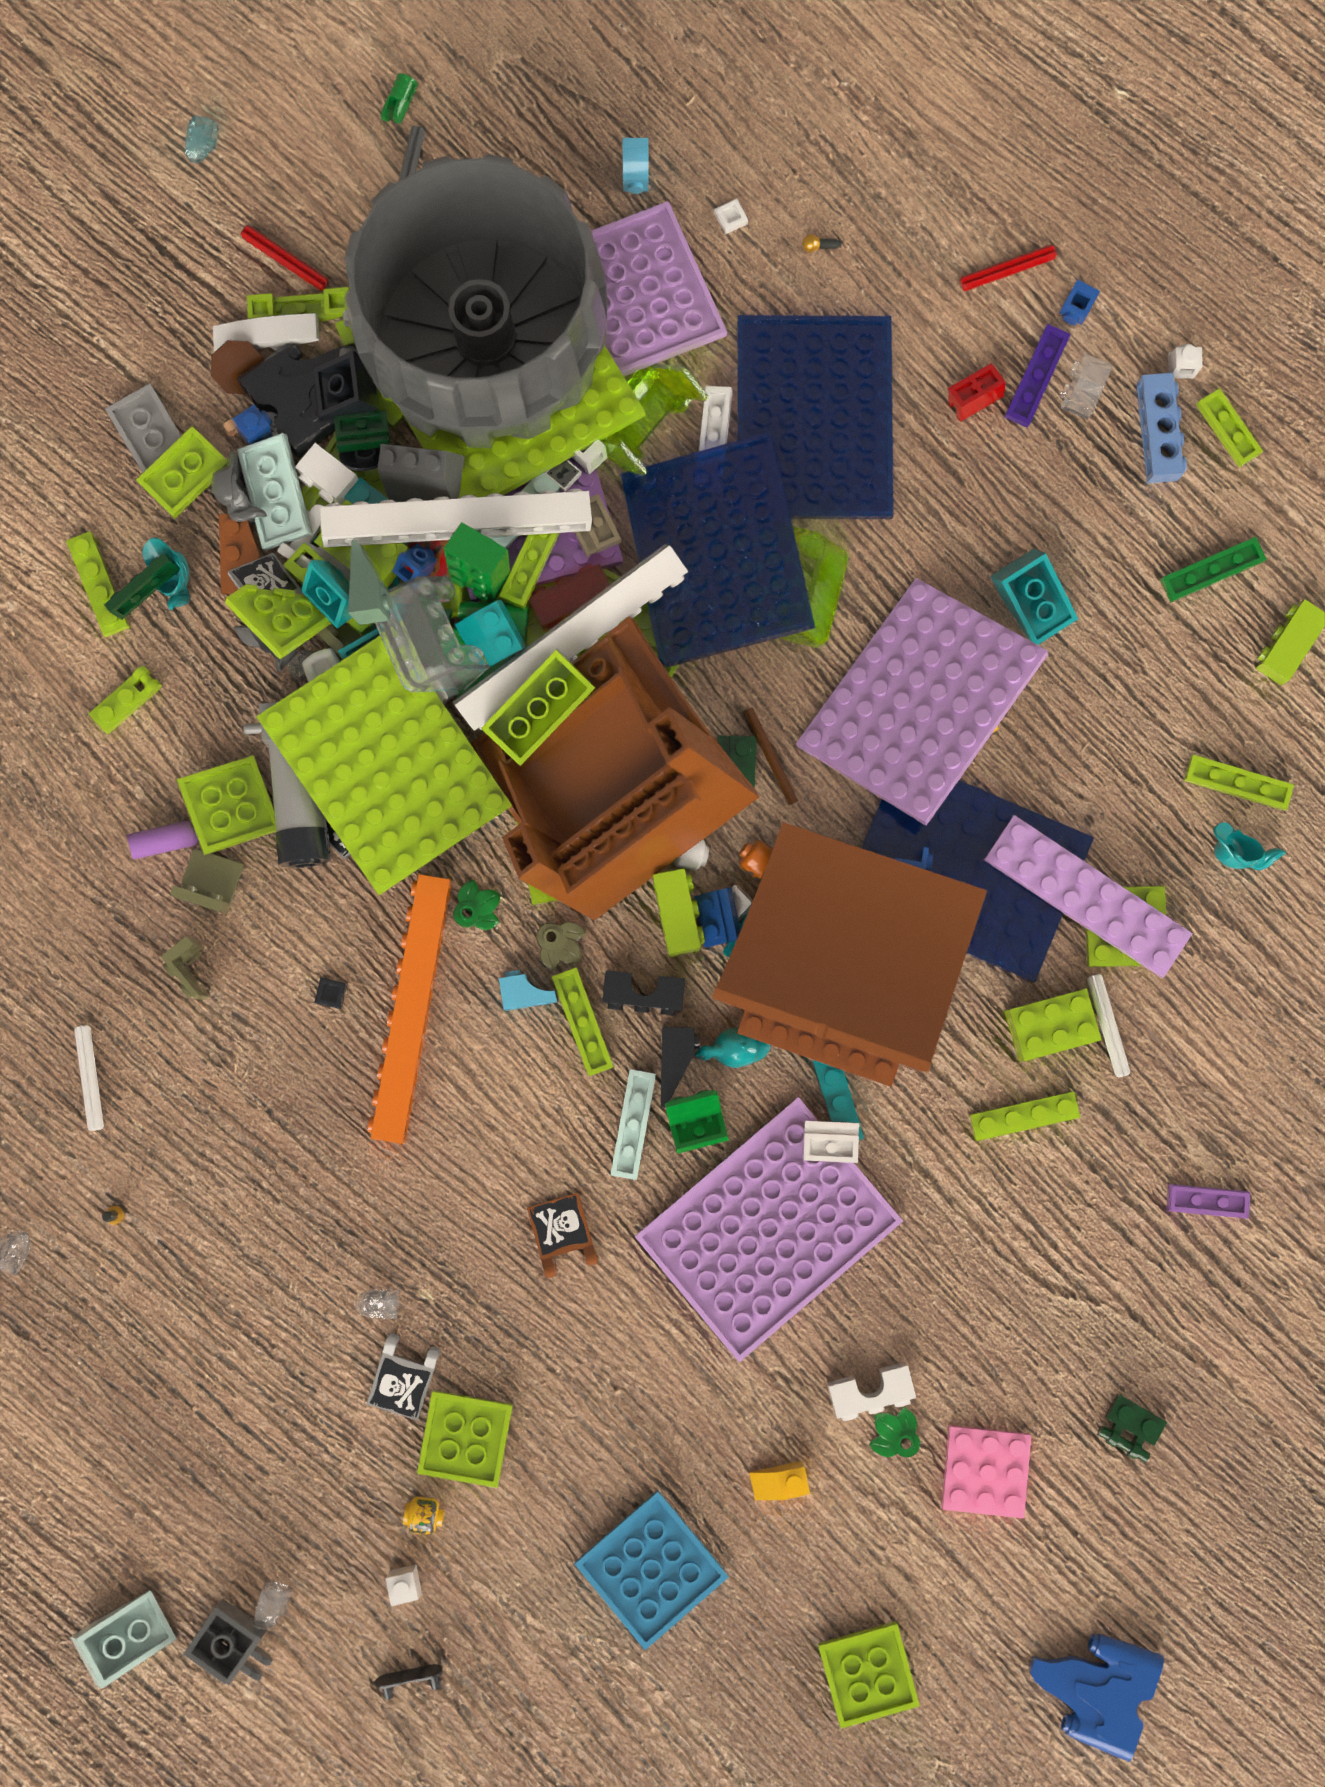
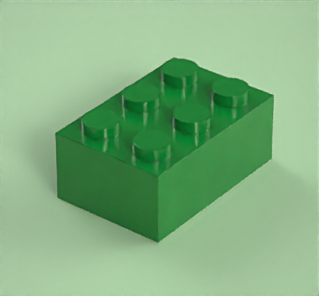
[444,522,510,602]

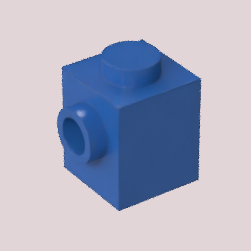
[233,405,273,445]

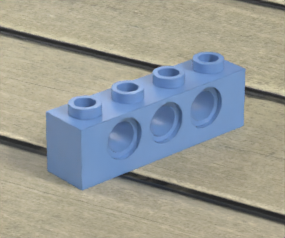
[1136,373,1187,483]

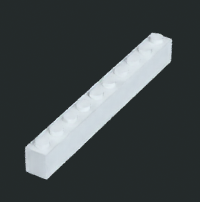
[320,489,592,547]
[453,544,688,730]

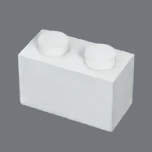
[295,443,358,505]

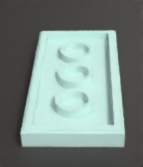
[237,433,313,550]

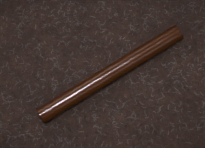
[744,707,798,805]

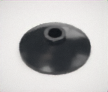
[339,448,380,471]

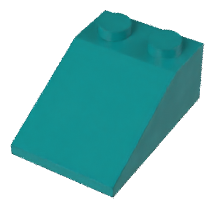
[990,548,1078,645]

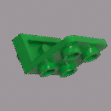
[665,1090,729,1154]

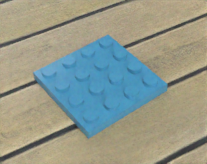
[575,1490,729,1650]

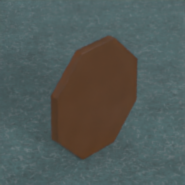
[211,340,263,394]

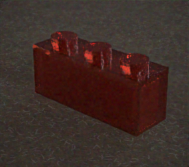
[529,564,610,632]

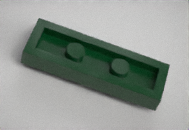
[104,553,180,620]

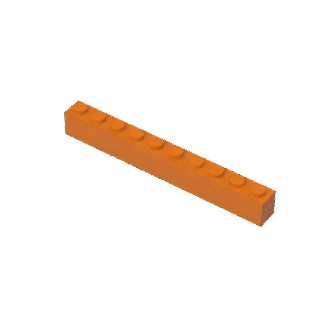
[367,874,453,1144]

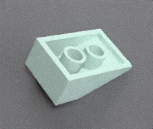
[70,1590,176,1688]

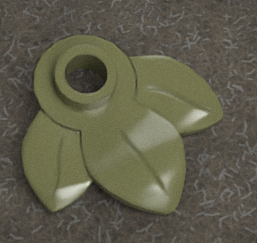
[537,922,586,970]

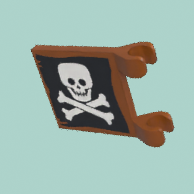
[527,1193,598,1278]

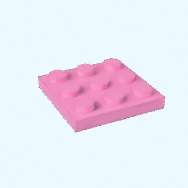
[941,1425,1031,1518]

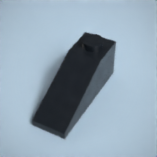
[660,1027,700,1108]

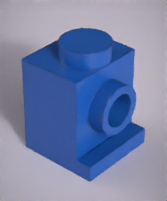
[1059,279,1100,325]
[392,543,437,588]

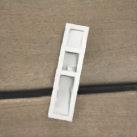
[213,313,319,351]

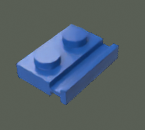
[694,887,741,948]

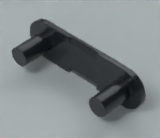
[375,1664,443,1700]

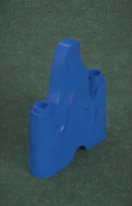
[1028,1633,1164,1762]

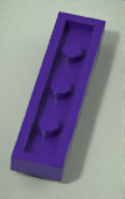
[1004,324,1071,428]

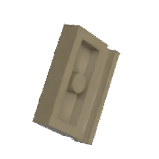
[574,494,621,558]

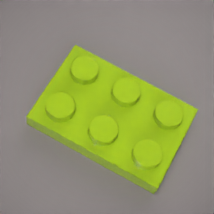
[136,426,228,519]

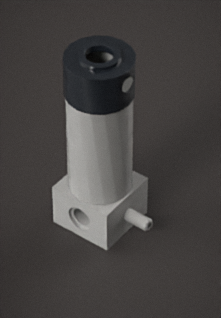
[244,702,332,868]

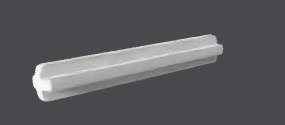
[1087,974,1130,1077]
[74,1025,104,1131]

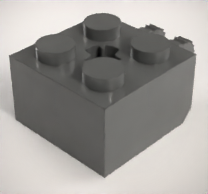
[183,1599,273,1685]

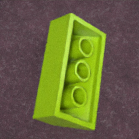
[481,649,595,766]

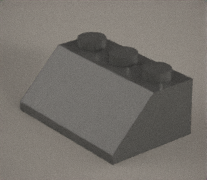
[377,444,464,502]

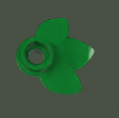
[453,880,500,930]
[869,1407,920,1458]

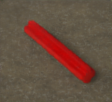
[241,225,329,291]
[959,244,1057,291]

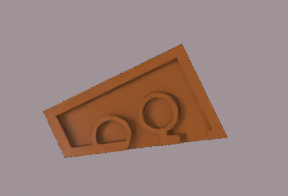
[219,514,261,594]

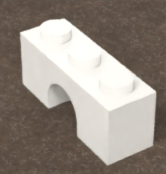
[826,1362,916,1421]

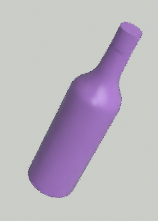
[126,820,198,860]

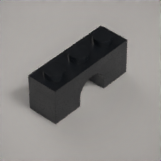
[602,970,685,1016]

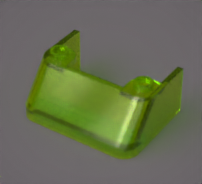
[601,363,710,475]
[750,522,848,648]

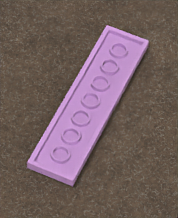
[984,815,1193,978]

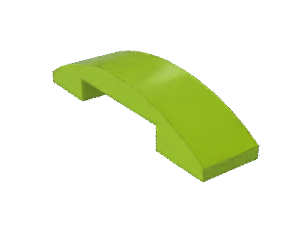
[247,287,350,322]

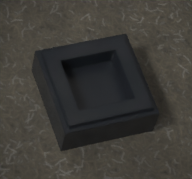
[314,977,348,1009]

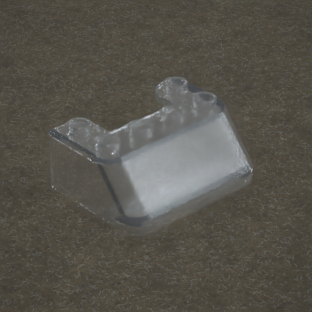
[375,576,490,692]

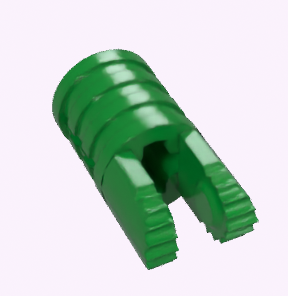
[381,73,418,124]

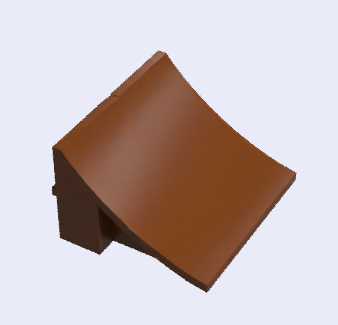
[471,616,759,920]
[712,822,987,1087]

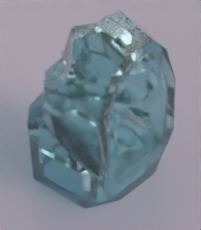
[185,116,219,164]

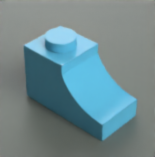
[623,138,649,194]
[499,970,558,1011]

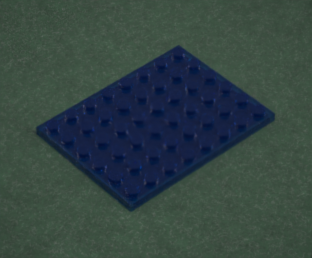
[737,315,893,519]
[621,431,816,668]
[861,780,1094,983]

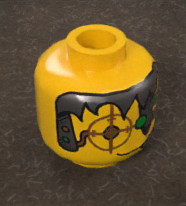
[403,1497,444,1535]

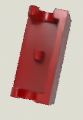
[947,363,1006,422]

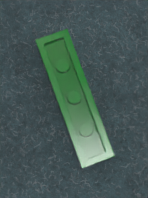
[1160,537,1267,603]

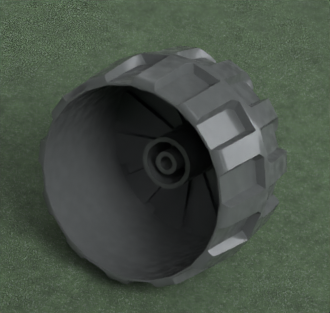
[344,154,607,448]

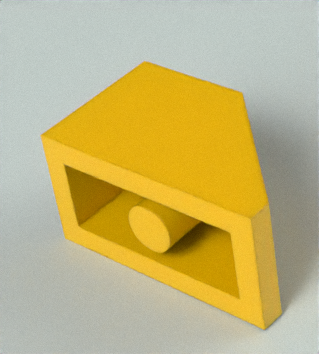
[749,1461,810,1500]

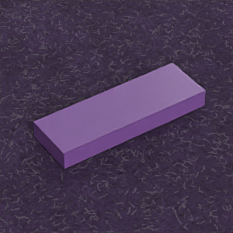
[1166,1184,1250,1219]

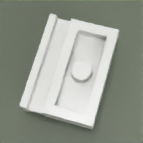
[803,1121,859,1163]

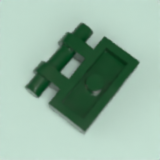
[1097,1393,1167,1463]

